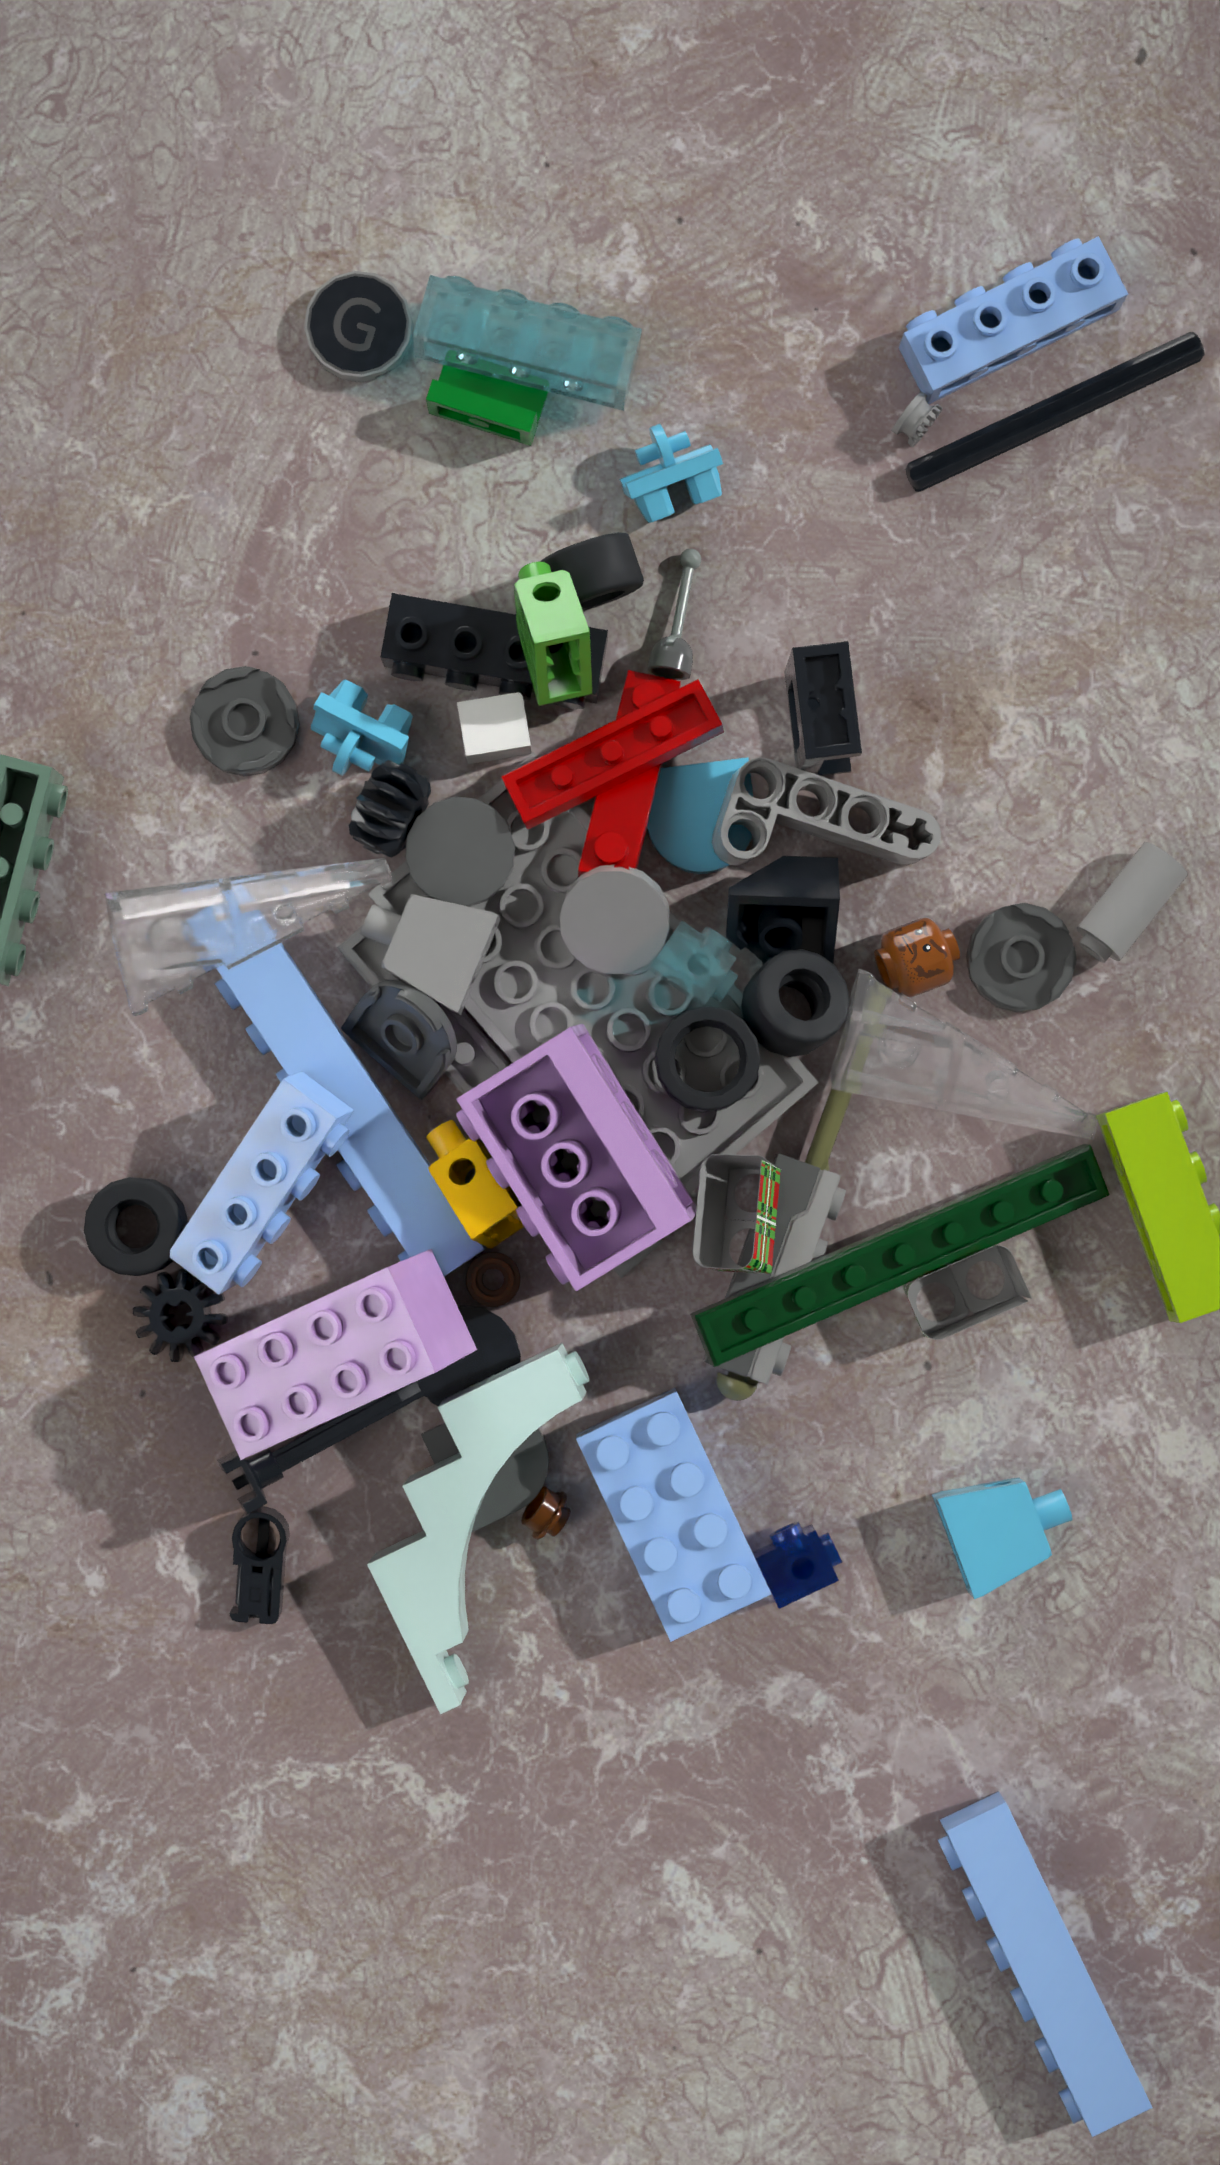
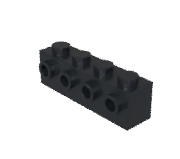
[380,593,608,709]

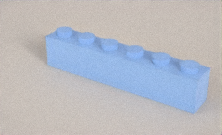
[938,1791,1153,2137]

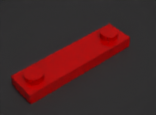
[578,670,681,877]
[501,679,724,830]

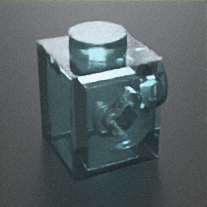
[650,921,739,1007]

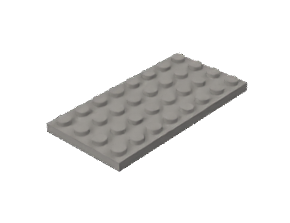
[368,752,819,1194]

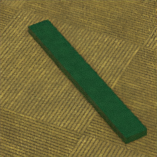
[690,1144,1110,1367]

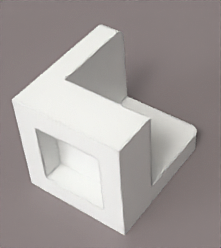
[457,692,532,764]

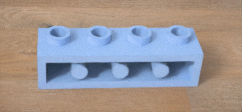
[899,236,1128,404]
[170,1071,354,1295]

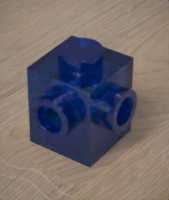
[753,1522,842,1609]

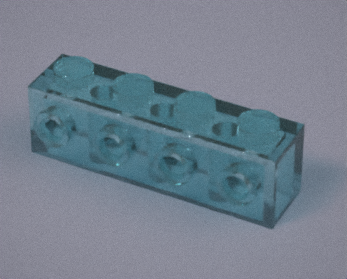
[413,275,642,411]

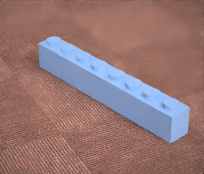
[184,884,487,1277]

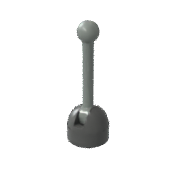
[648,549,701,680]

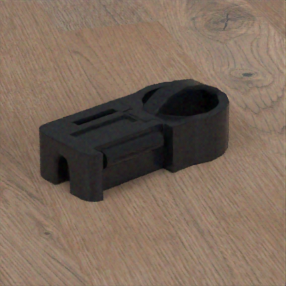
[229,1506,290,1624]

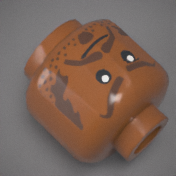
[874,918,960,997]

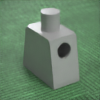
[361,894,500,1016]

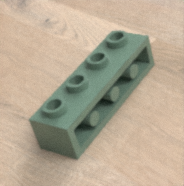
[0,754,68,986]

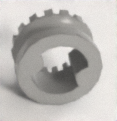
[891,391,943,447]

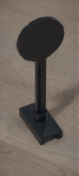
[217,1305,521,1514]

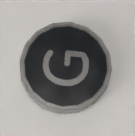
[304,271,413,382]

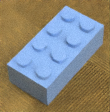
[576,1388,771,1642]

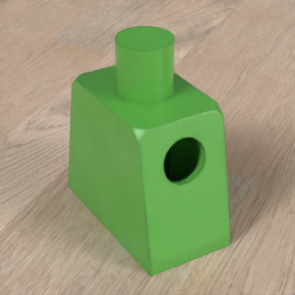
[514,561,592,706]

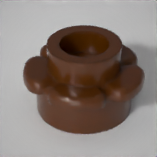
[521,1486,571,1540]

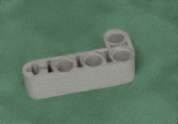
[712,757,941,865]

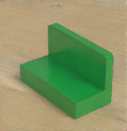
[426,351,550,446]

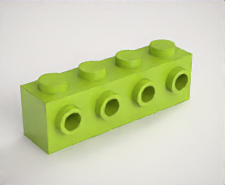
[1096,1092,1220,1323]

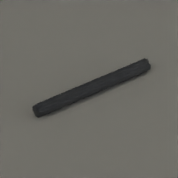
[905,332,1205,492]

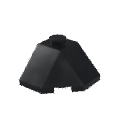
[726,856,840,966]

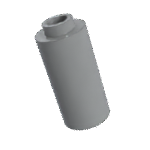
[1077,842,1188,963]

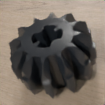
[349,760,431,858]
[133,1268,228,1362]

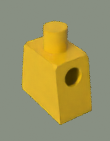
[426,1120,524,1249]

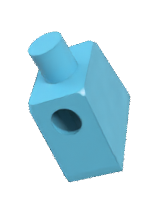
[932,1478,1073,1599]

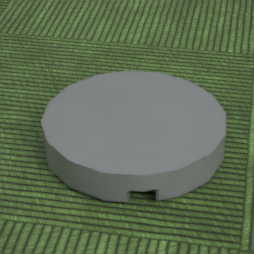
[559,865,670,974]

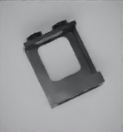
[784,641,862,776]

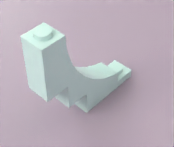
[367,1343,590,1714]

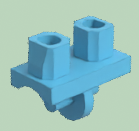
[619,424,723,523]
[310,679,413,776]

